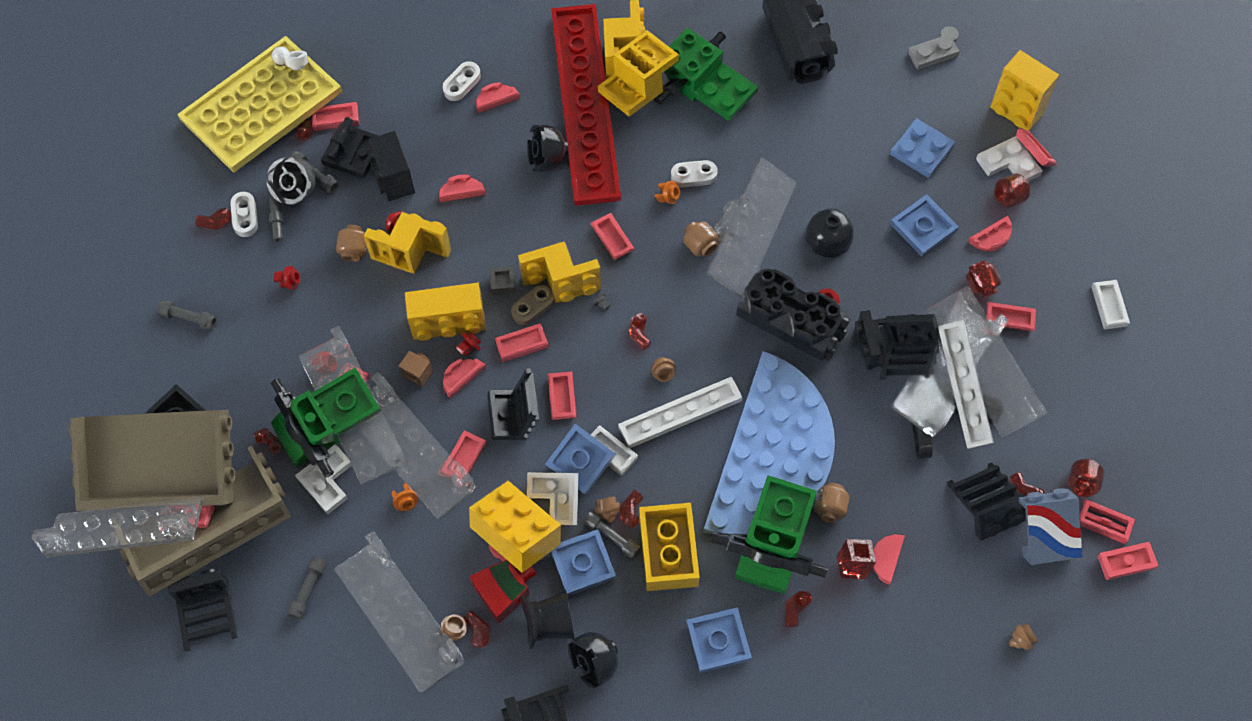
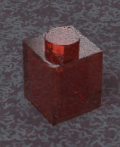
[836,539,876,579]

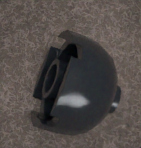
[527,125,568,171]
[806,209,854,258]
[567,632,618,688]

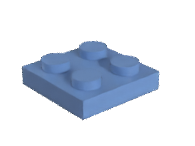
[890,118,956,178]
[890,194,959,257]
[545,424,616,495]
[551,529,616,596]
[686,607,752,673]

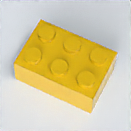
[990,50,1059,131]
[405,282,486,341]
[469,481,561,573]
[639,503,700,591]

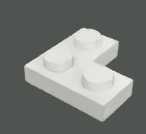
[976,136,1042,185]
[295,444,352,515]
[527,472,578,525]

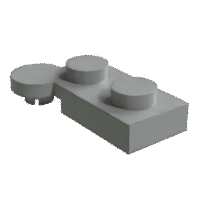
[908,26,960,70]

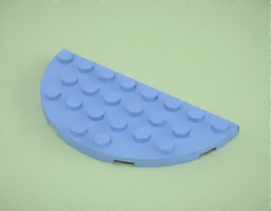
[703,351,835,536]

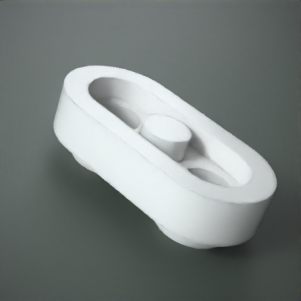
[443,62,481,101]
[671,160,718,187]
[231,192,258,237]

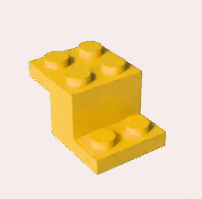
[603,0,645,80]
[598,30,679,117]
[364,212,451,274]
[518,241,601,303]

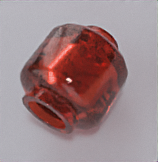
[994,173,1030,207]
[966,260,1002,298]
[1068,459,1105,497]

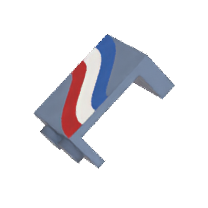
[1019,488,1082,565]

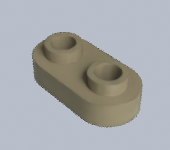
[511,285,554,326]

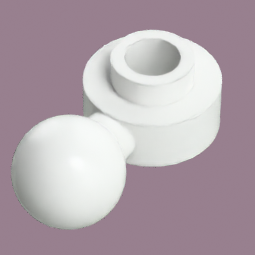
[272,47,308,70]

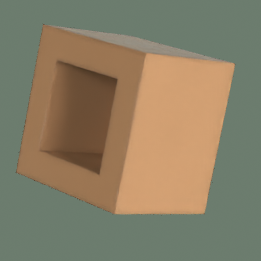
[398,351,433,387]

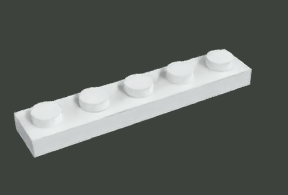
[938,320,994,449]
[618,377,742,448]

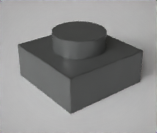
[490,266,516,294]

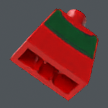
[469,560,536,624]

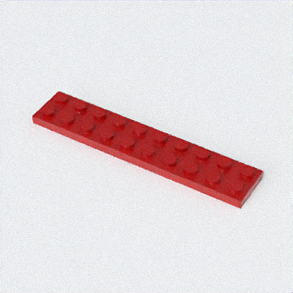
[551,4,621,206]

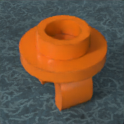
[654,181,680,204]
[392,483,418,511]

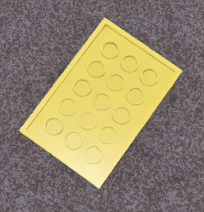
[177,36,343,173]

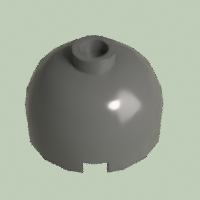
[267,157,316,204]

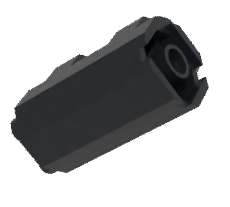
[762,0,838,84]
[736,269,850,362]

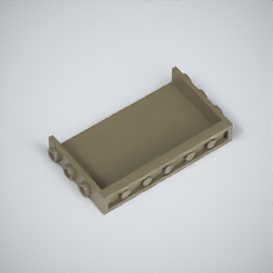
[69,410,235,511]
[112,445,292,597]

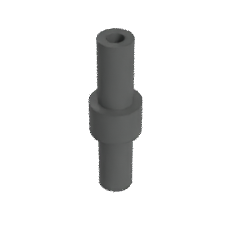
[268,197,284,242]

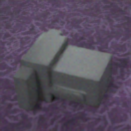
[593,293,610,311]

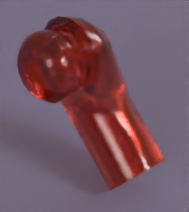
[295,119,312,141]
[195,208,231,230]
[628,313,652,350]
[254,428,281,454]
[1010,472,1045,497]
[620,489,643,528]
[785,591,812,627]
[464,610,490,648]

